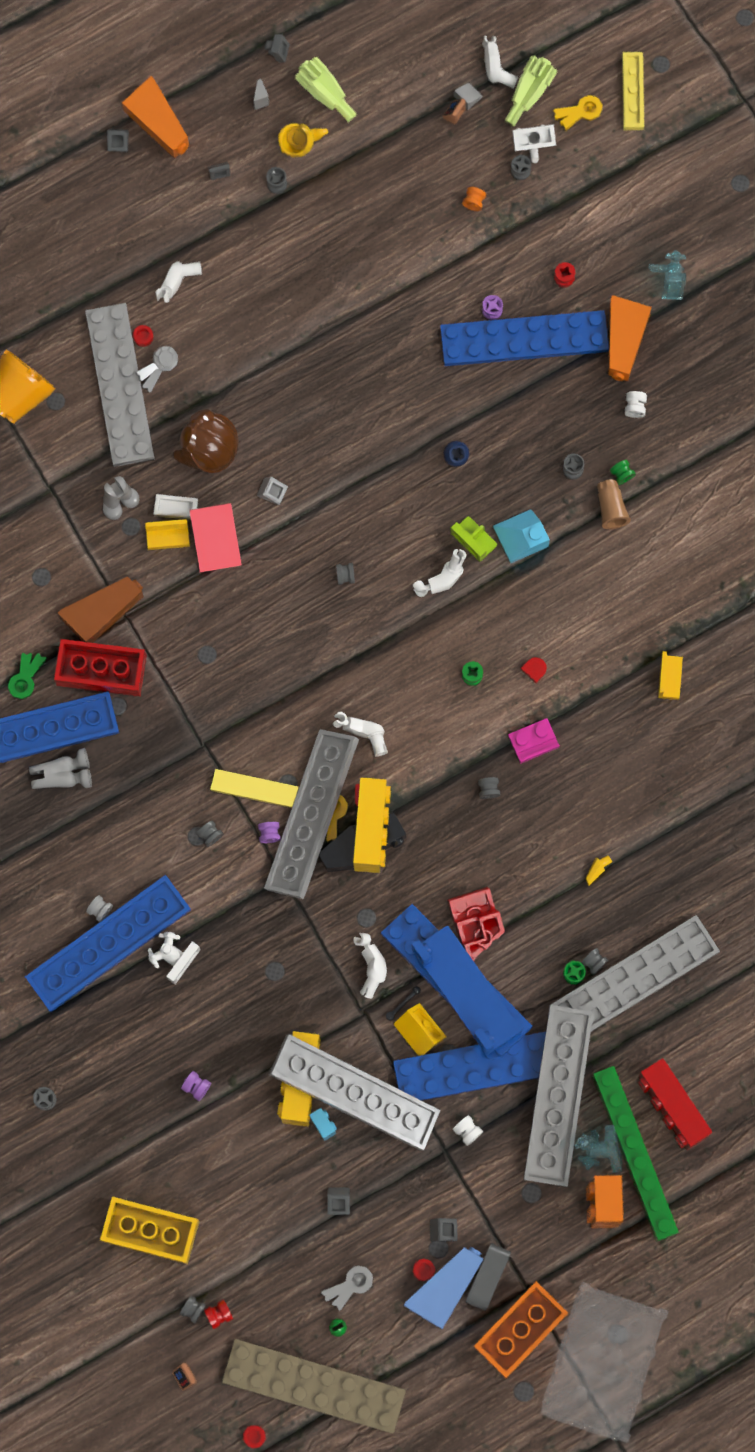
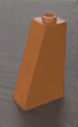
[58,576,144,643]

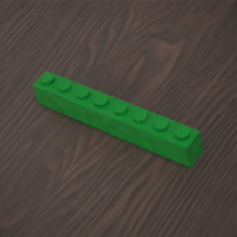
[592,1066,679,1242]

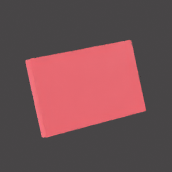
[190,503,242,572]

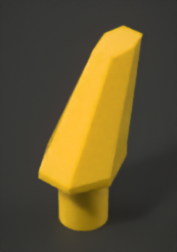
[585,855,612,885]

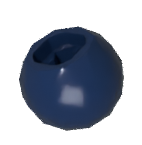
[443,440,470,467]

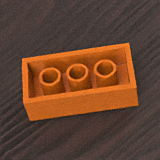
[586,1175,623,1228]
[474,1281,568,1379]

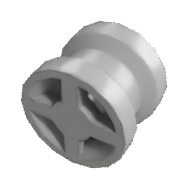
[86,895,113,922]

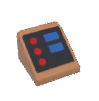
[443,98,466,125]
[173,1363,197,1390]

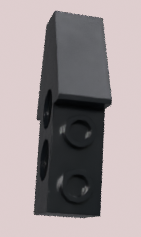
[319,812,406,872]

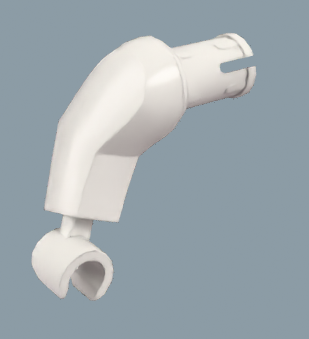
[482,36,518,89]
[156,261,202,303]
[413,549,466,597]
[333,712,388,757]
[354,933,387,999]

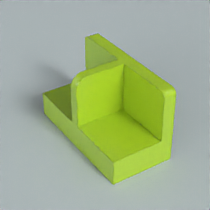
[451,517,497,562]

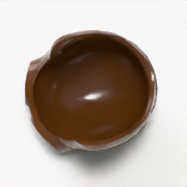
[173,409,238,473]

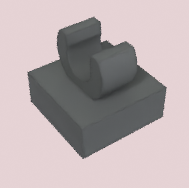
[264,34,290,62]

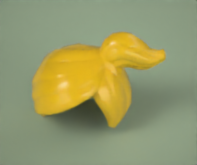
[278,123,328,158]

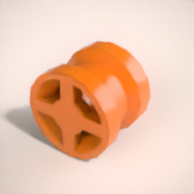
[462,187,486,211]

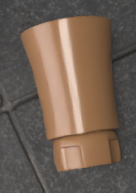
[597,479,631,529]

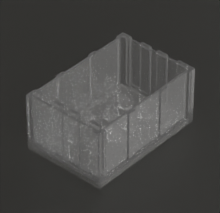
[538,1282,668,1443]

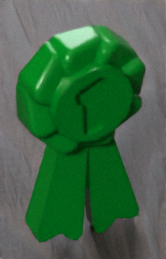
[8,653,47,700]

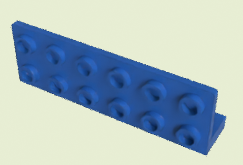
[412,926,522,1055]

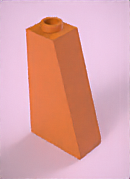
[122,76,189,158]
[608,295,652,381]

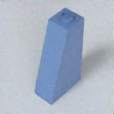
[404,1247,483,1329]

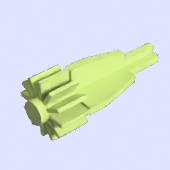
[505,56,557,127]
[295,57,357,122]

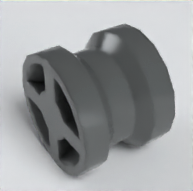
[511,155,531,180]
[336,562,355,585]
[478,777,500,799]
[197,820,224,847]
[581,948,608,975]
[33,1087,57,1111]
[180,1295,206,1324]

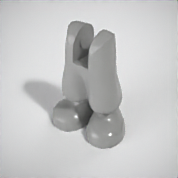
[103,476,139,520]
[29,748,92,789]

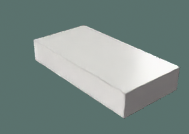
[154,494,198,520]

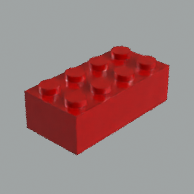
[54,639,147,697]
[638,1058,713,1151]

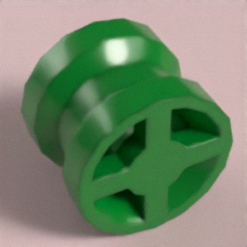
[610,460,636,485]
[462,661,483,686]
[563,961,586,985]

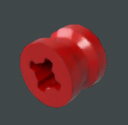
[554,262,575,288]

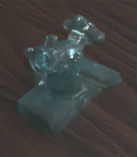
[648,250,686,300]
[574,1125,622,1173]

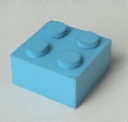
[309,1108,337,1141]

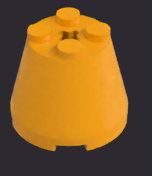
[0,349,56,424]

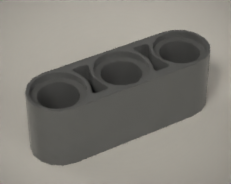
[466,1243,511,1311]

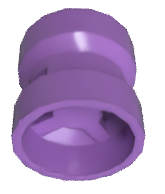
[181,1071,211,1101]

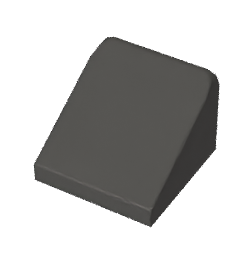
[107,129,129,152]
[208,162,231,180]
[327,1187,350,1215]
[430,1218,457,1242]

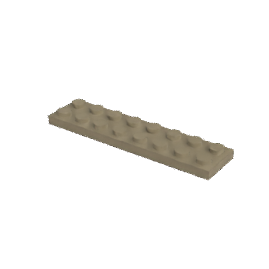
[222,1339,406,1434]

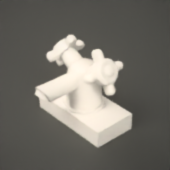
[512,125,556,163]
[148,932,200,984]

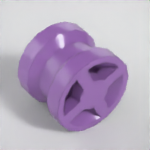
[482,295,503,320]
[258,822,281,843]

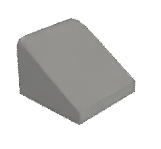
[254,79,269,110]
[454,83,483,110]
[257,477,288,505]

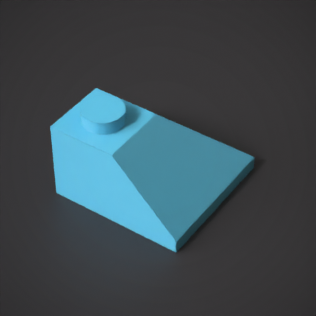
[493,509,550,563]

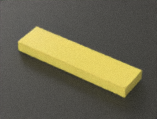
[622,52,644,130]
[211,769,299,808]

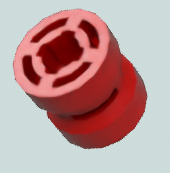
[204,1299,233,1329]

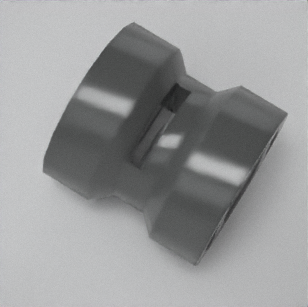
[266,167,287,194]
[563,454,584,480]

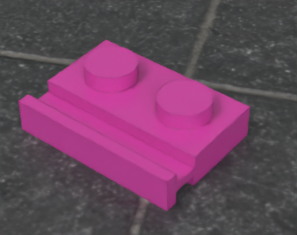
[508,718,560,764]

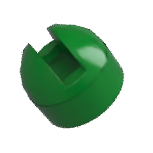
[329,1318,347,1337]

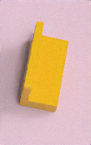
[145,519,190,550]
[658,651,683,700]
[394,1003,446,1056]

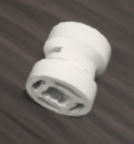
[625,391,647,418]
[453,1115,483,1146]

